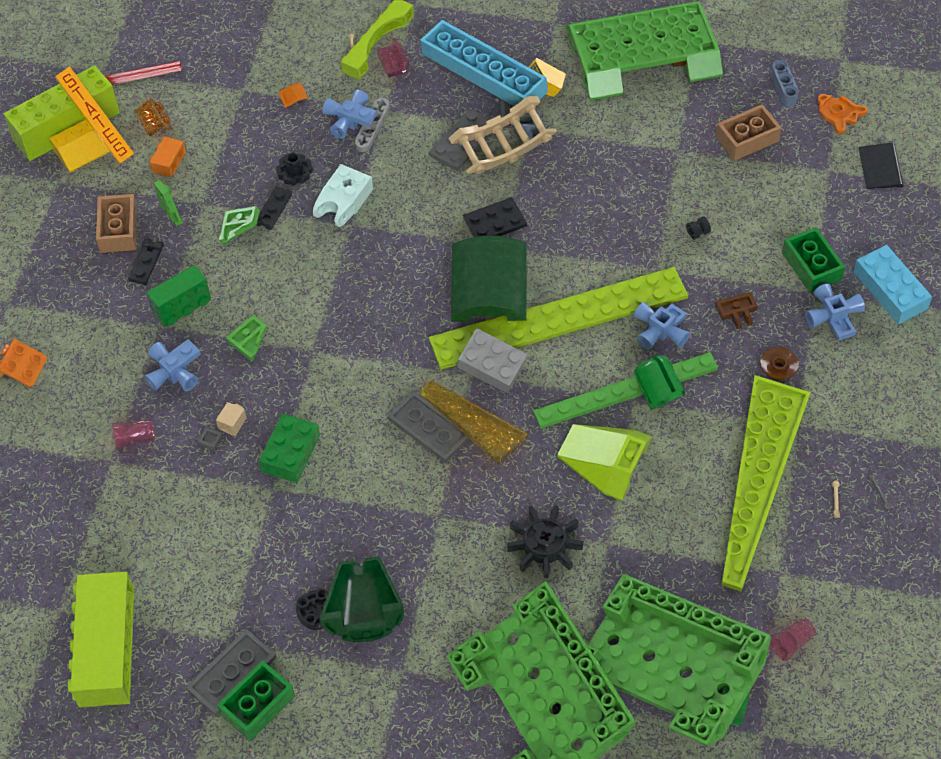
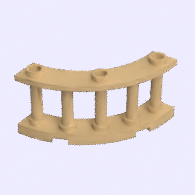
[449,96,557,174]

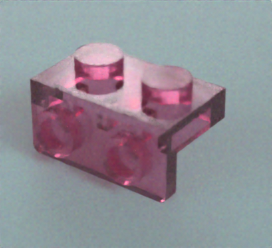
[377,38,409,78]

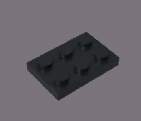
[463,197,527,237]

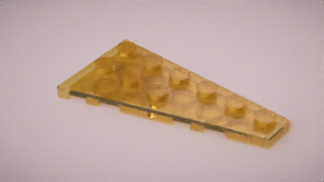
[420,381,528,464]

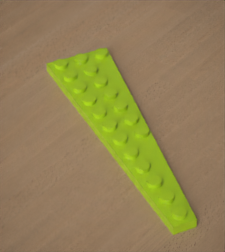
[722,375,811,592]

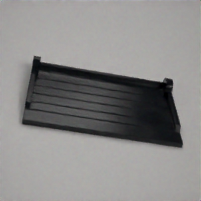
[858,143,904,189]

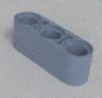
[771,60,799,107]

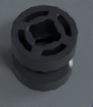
[686,216,711,240]

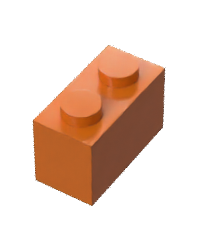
[149,136,186,178]

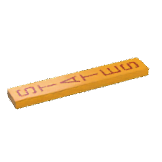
[55,67,134,164]

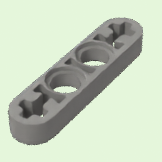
[355,98,390,152]

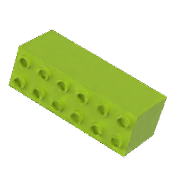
[3,65,120,161]
[68,572,134,707]

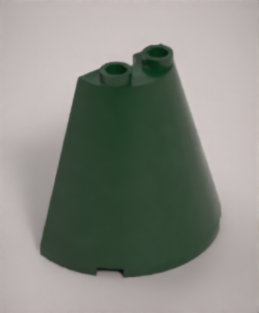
[320,556,404,642]

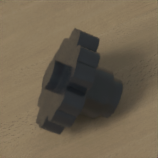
[276,152,313,186]

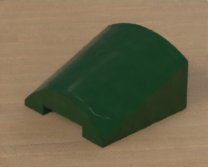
[451,236,528,322]

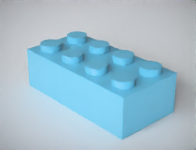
[853,245,932,324]

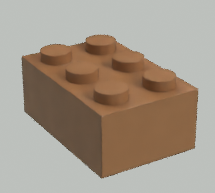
[716,104,781,161]
[96,194,138,253]

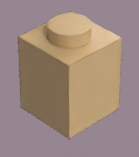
[216,402,247,436]

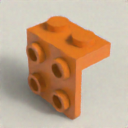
[0,338,47,387]

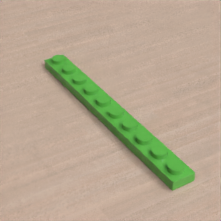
[533,352,718,429]

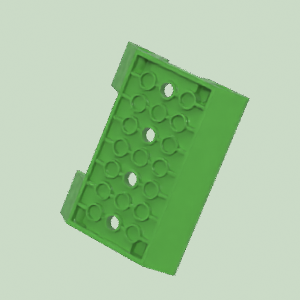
[565,1,723,101]
[587,574,771,746]
[447,581,636,759]

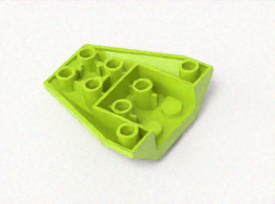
[557,424,653,501]

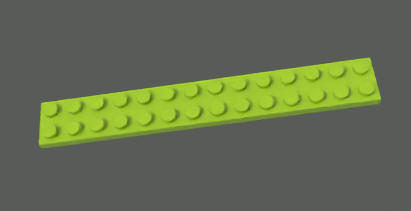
[429,267,688,370]

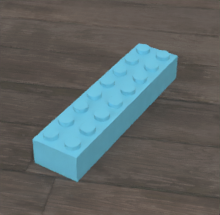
[420,20,548,106]

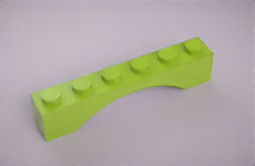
[341,0,414,80]

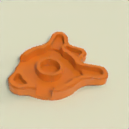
[817,94,868,134]

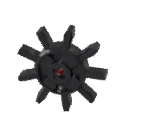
[507,505,584,578]

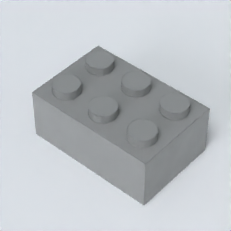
[457,328,527,393]

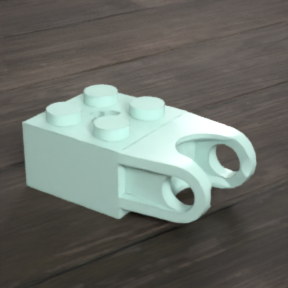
[313,164,373,227]

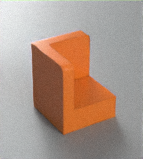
[278,82,308,108]

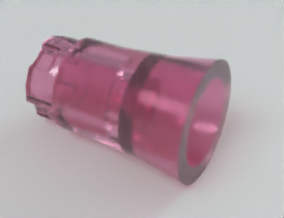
[112,421,155,450]
[769,618,816,661]

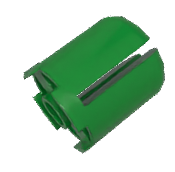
[634,355,686,410]

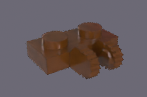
[715,292,758,329]

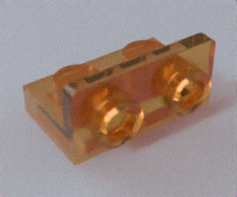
[135,98,172,137]

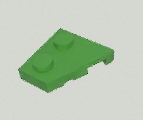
[154,180,182,227]
[219,206,260,243]
[226,315,267,362]

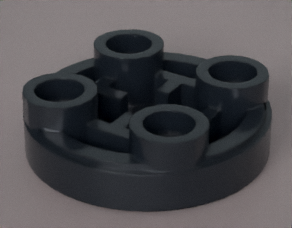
[296,588,328,630]

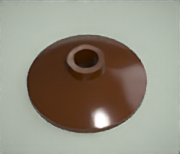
[760,347,799,380]

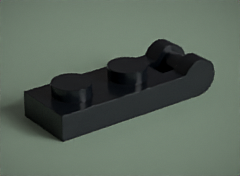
[256,186,292,230]
[128,238,164,285]

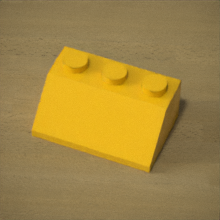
[49,119,110,172]

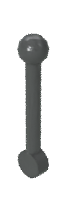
[868,474,892,510]

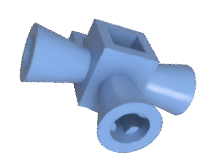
[323,90,377,139]
[805,284,865,341]
[634,302,690,350]
[144,339,201,391]

